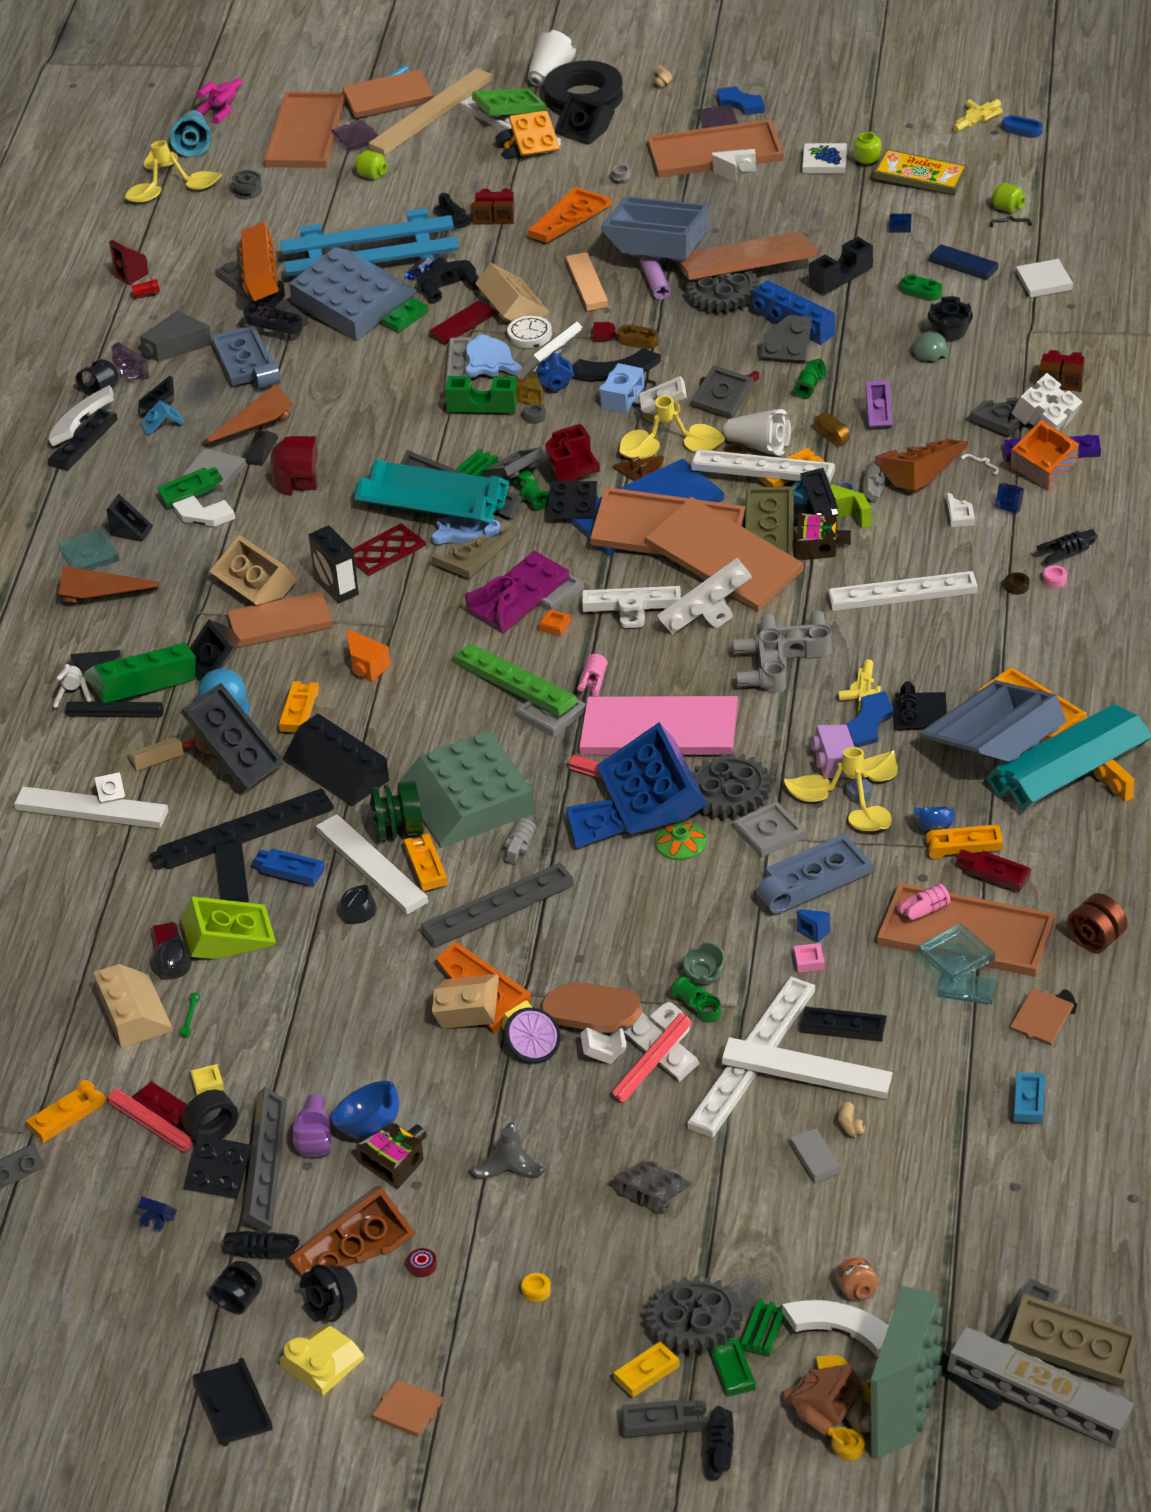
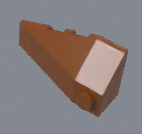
[875,439,968,492]
[58,566,160,603]
[288,1186,416,1276]

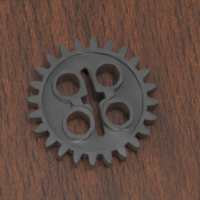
[687,269,758,313]
[691,753,771,819]
[646,1276,743,1355]

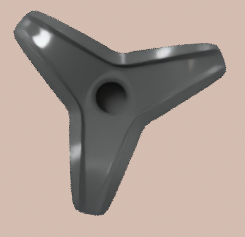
[470,1122,546,1178]

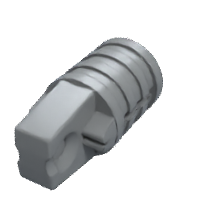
[863,461,886,502]
[504,818,537,864]

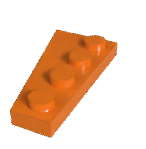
[528,187,611,243]
[436,941,532,1034]

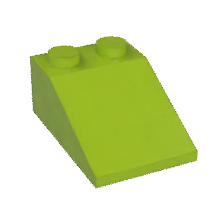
[181,896,276,959]

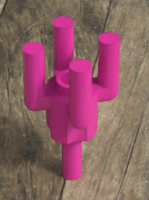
[196,78,243,124]

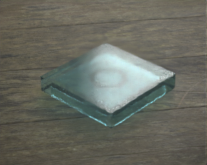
[58,528,120,570]
[918,922,995,983]

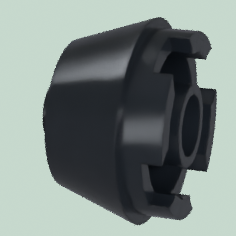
[928,296,973,340]
[300,1264,357,1322]

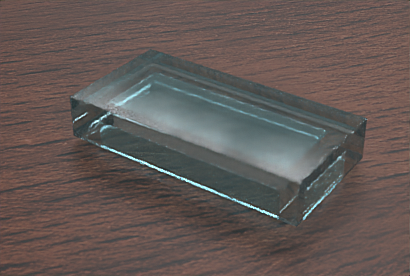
[938,971,997,1005]

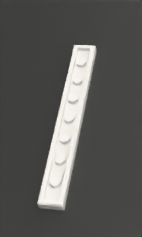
[687,976,815,1138]

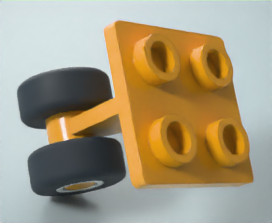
[495,111,559,159]

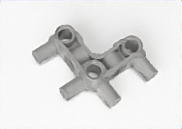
[733,611,832,694]

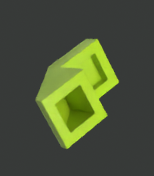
[830,485,871,528]

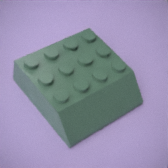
[400,730,535,848]
[871,1286,943,1459]

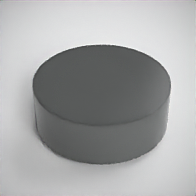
[523,403,546,424]

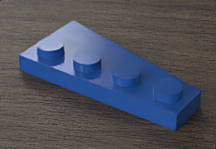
[566,799,627,848]

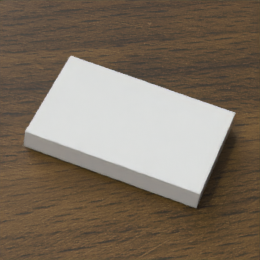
[516,322,582,381]

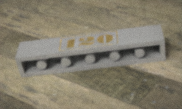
[947,1326,1134,1448]

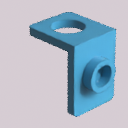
[141,400,185,435]

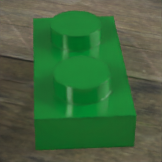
[382,298,428,334]

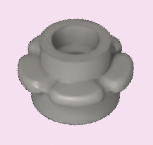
[611,164,632,183]

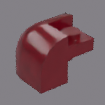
[545,424,600,481]
[270,436,318,496]

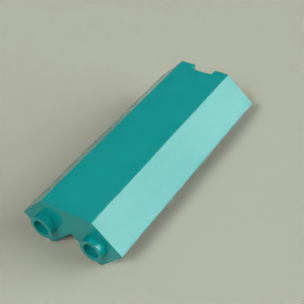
[355,458,509,523]
[986,704,1151,812]

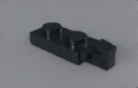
[800,467,838,517]

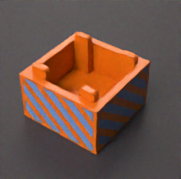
[1011,420,1079,490]

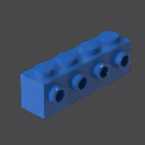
[752,280,835,345]

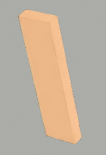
[566,252,608,311]

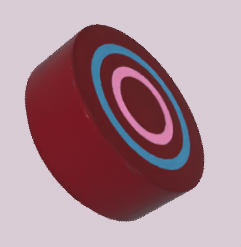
[407,1248,437,1277]

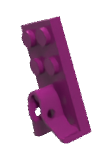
[465,550,570,634]

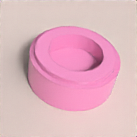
[1043,565,1068,588]

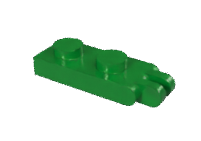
[157,467,223,509]

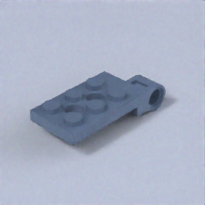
[212,326,281,389]
[756,834,873,913]

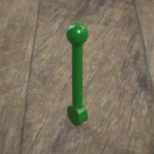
[179,993,200,1038]

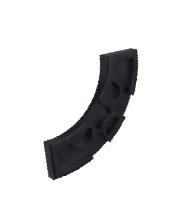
[572,348,661,382]

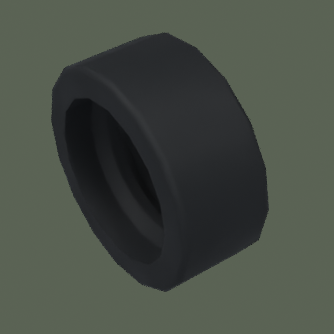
[182,1089,239,1141]

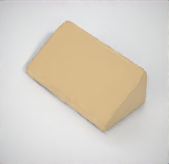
[127,737,184,771]

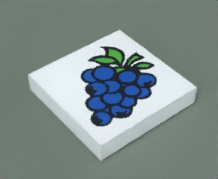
[803,143,847,174]

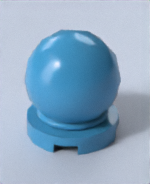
[197,668,250,718]

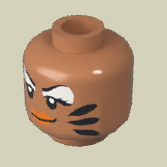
[835,1257,879,1301]

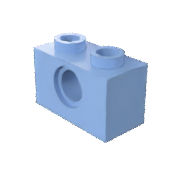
[598,363,644,413]

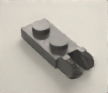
[621,1400,709,1437]

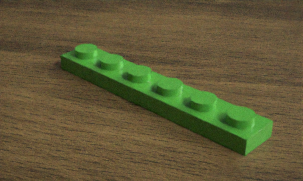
[453,643,577,716]

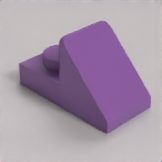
[866,380,893,429]

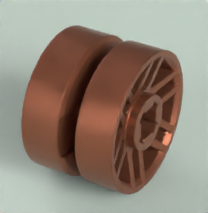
[1067,893,1128,953]

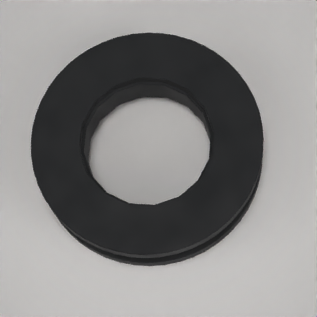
[544,60,623,116]

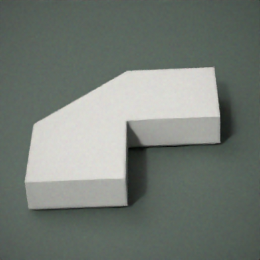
[173,496,235,527]

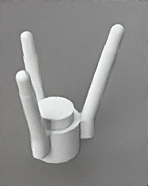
[53,664,91,708]

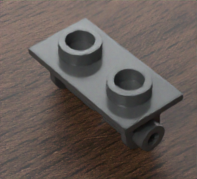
[0,1143,44,1189]

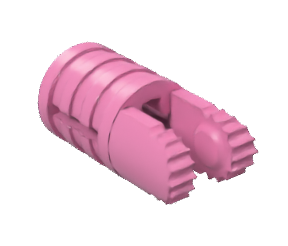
[577,654,608,697]
[897,883,951,920]

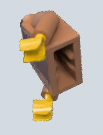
[784,1364,871,1452]

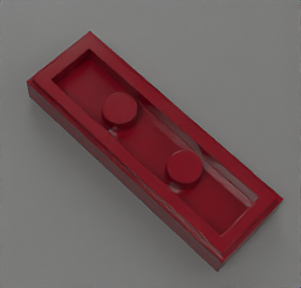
[429,301,493,345]

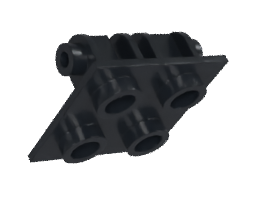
[547,481,598,519]
[895,681,947,729]
[183,1135,252,1199]

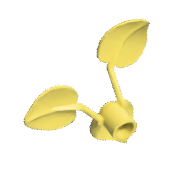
[124,140,222,202]
[619,395,725,459]
[784,747,898,831]

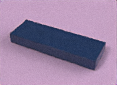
[929,244,998,280]

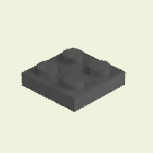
[691,365,754,418]
[483,447,545,479]

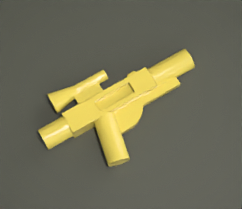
[953,99,1003,133]
[838,659,881,715]

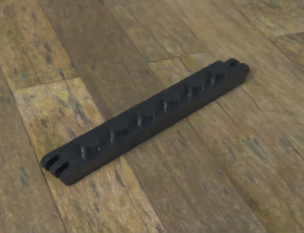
[149,789,334,869]

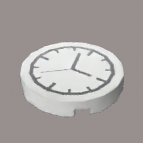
[507,316,552,349]

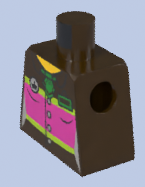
[796,513,851,560]
[356,1123,427,1189]

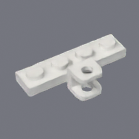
[657,558,752,635]
[583,586,681,628]
[621,1002,700,1082]

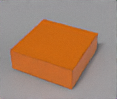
[538,609,572,636]

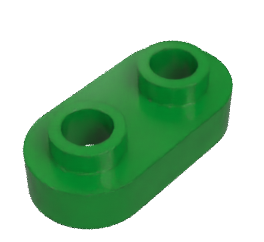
[900,274,942,301]

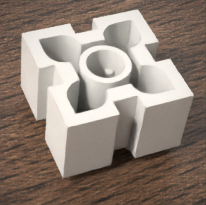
[1012,373,1083,431]

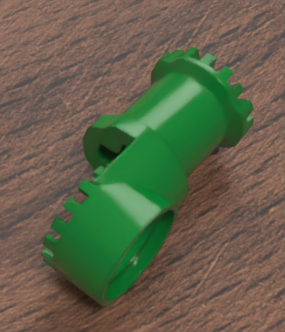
[793,359,826,399]
[514,470,549,511]
[670,976,722,1023]

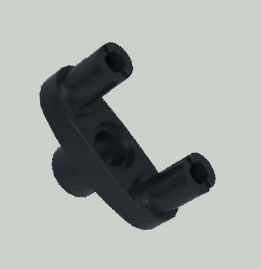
[417,257,479,303]

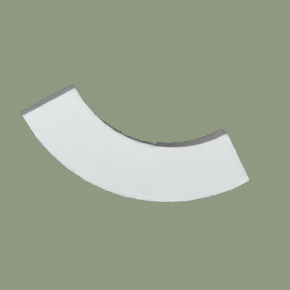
[49,385,114,446]
[781,1300,889,1357]

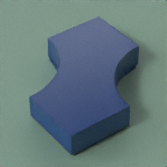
[717,86,765,115]
[846,691,894,747]

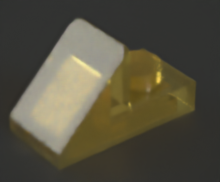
[503,371,544,406]

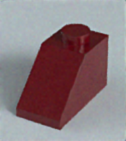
[109,240,149,285]

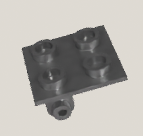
[614,1160,692,1213]

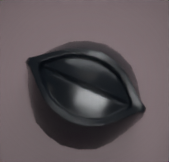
[337,884,377,924]
[152,935,192,980]

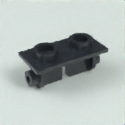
[433,193,473,229]

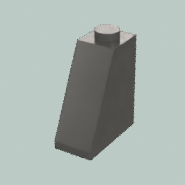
[140,310,212,362]

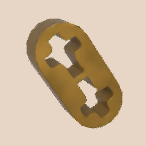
[617,325,659,349]
[813,412,850,446]

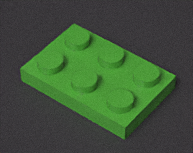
[472,88,546,117]

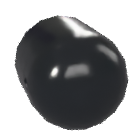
[75,359,118,396]
[210,1261,263,1314]

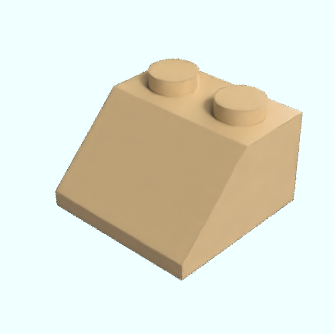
[432,974,499,1029]

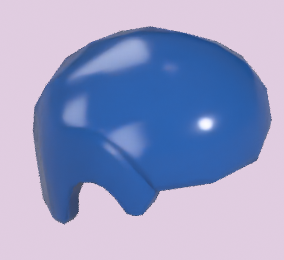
[914,806,955,833]

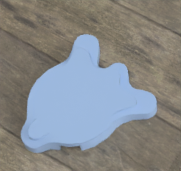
[465,334,522,377]
[432,517,501,544]

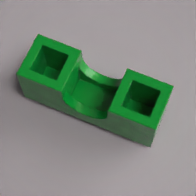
[445,376,518,414]

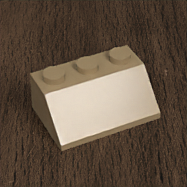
[475,262,549,323]
[209,535,298,605]
[93,964,173,1048]

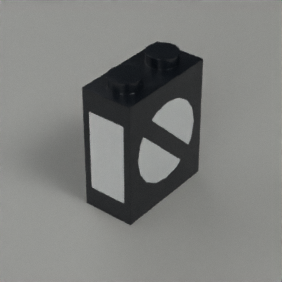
[308,525,359,604]

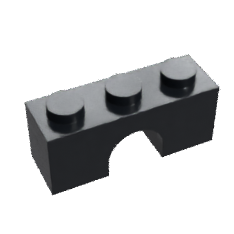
[809,236,873,294]

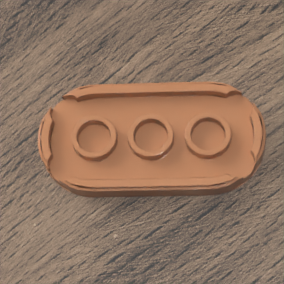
[542,982,642,1033]

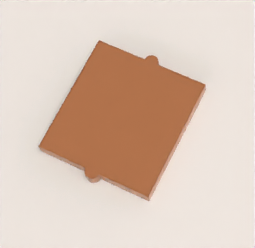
[1010,988,1074,1045]
[372,1379,443,1437]

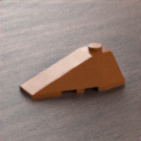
[202,384,293,446]

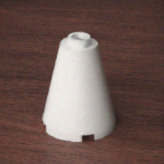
[528,30,576,86]
[723,409,791,456]

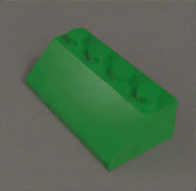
[84,643,195,704]

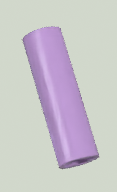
[640,255,671,300]

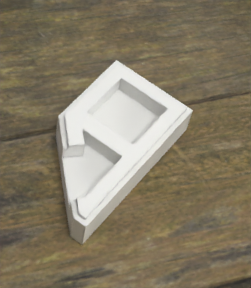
[946,493,975,527]

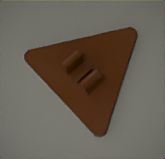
[613,456,664,481]

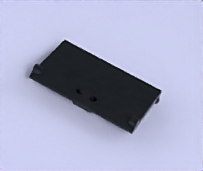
[193,1358,273,1447]

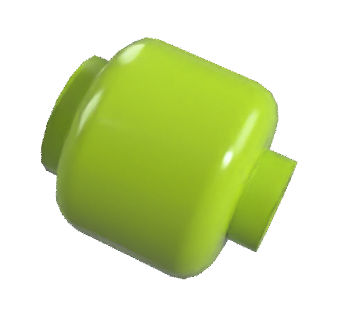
[854,132,881,165]
[355,150,387,180]
[991,182,1026,214]

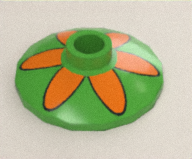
[655,822,707,860]

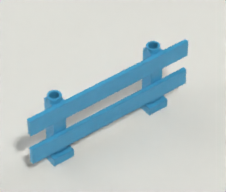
[280,208,459,276]

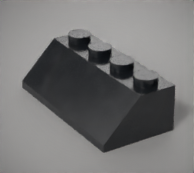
[283,713,389,807]

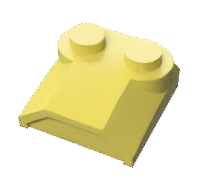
[279,1326,364,1396]

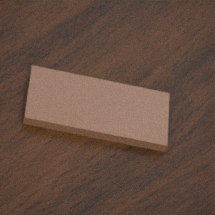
[264,91,346,168]
[647,119,784,178]
[674,231,818,280]
[590,487,746,555]
[645,497,804,612]
[877,883,1056,977]

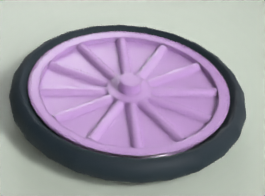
[504,1007,561,1063]

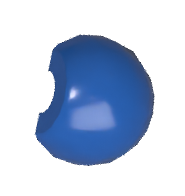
[330,1080,399,1139]

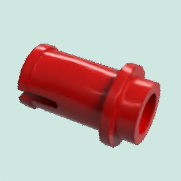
[131,278,160,299]

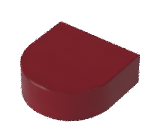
[593,322,616,342]

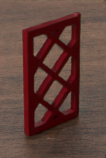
[353,523,426,576]

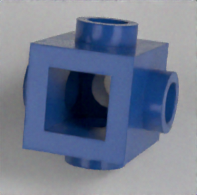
[536,351,574,393]

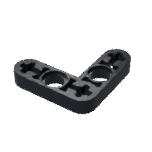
[243,280,303,335]

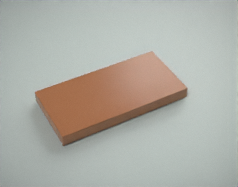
[342,69,434,118]
[227,591,333,647]

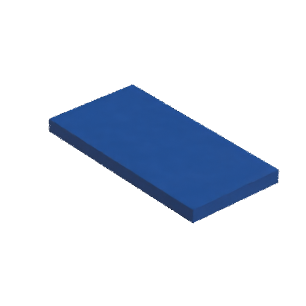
[567,458,724,556]

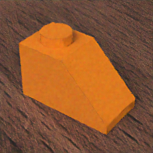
[347,630,390,682]

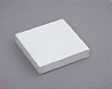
[1016,259,1073,298]

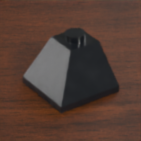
[554,93,615,144]
[189,619,241,681]

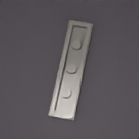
[445,337,472,399]

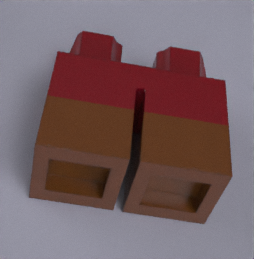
[472,189,515,225]
[1038,350,1085,392]

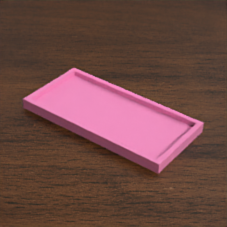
[580,696,739,755]

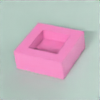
[794,943,825,973]

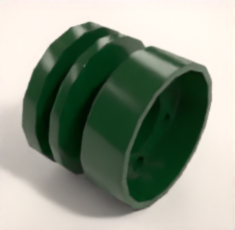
[369,780,424,841]

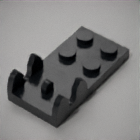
[181,683,285,794]

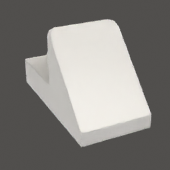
[712,149,756,182]
[639,376,687,415]

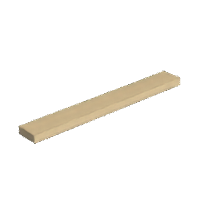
[368,68,492,156]

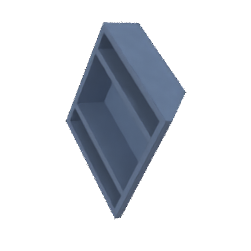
[601,196,709,261]
[289,247,416,342]
[919,680,1067,762]

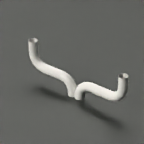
[960,454,999,476]

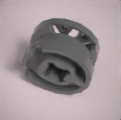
[232,170,262,200]

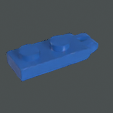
[252,849,325,886]

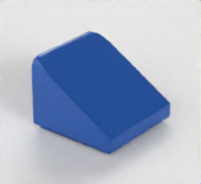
[796,909,830,942]

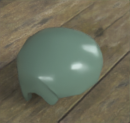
[912,331,949,363]
[683,941,725,985]

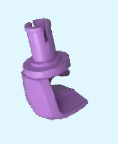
[293,1094,331,1158]

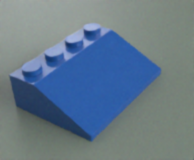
[596,722,707,834]

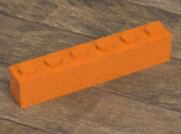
[239,221,279,301]

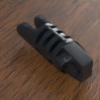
[1036,529,1097,565]
[223,1231,300,1258]
[705,1406,734,1482]

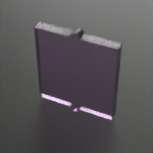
[697,105,738,129]
[332,120,379,150]

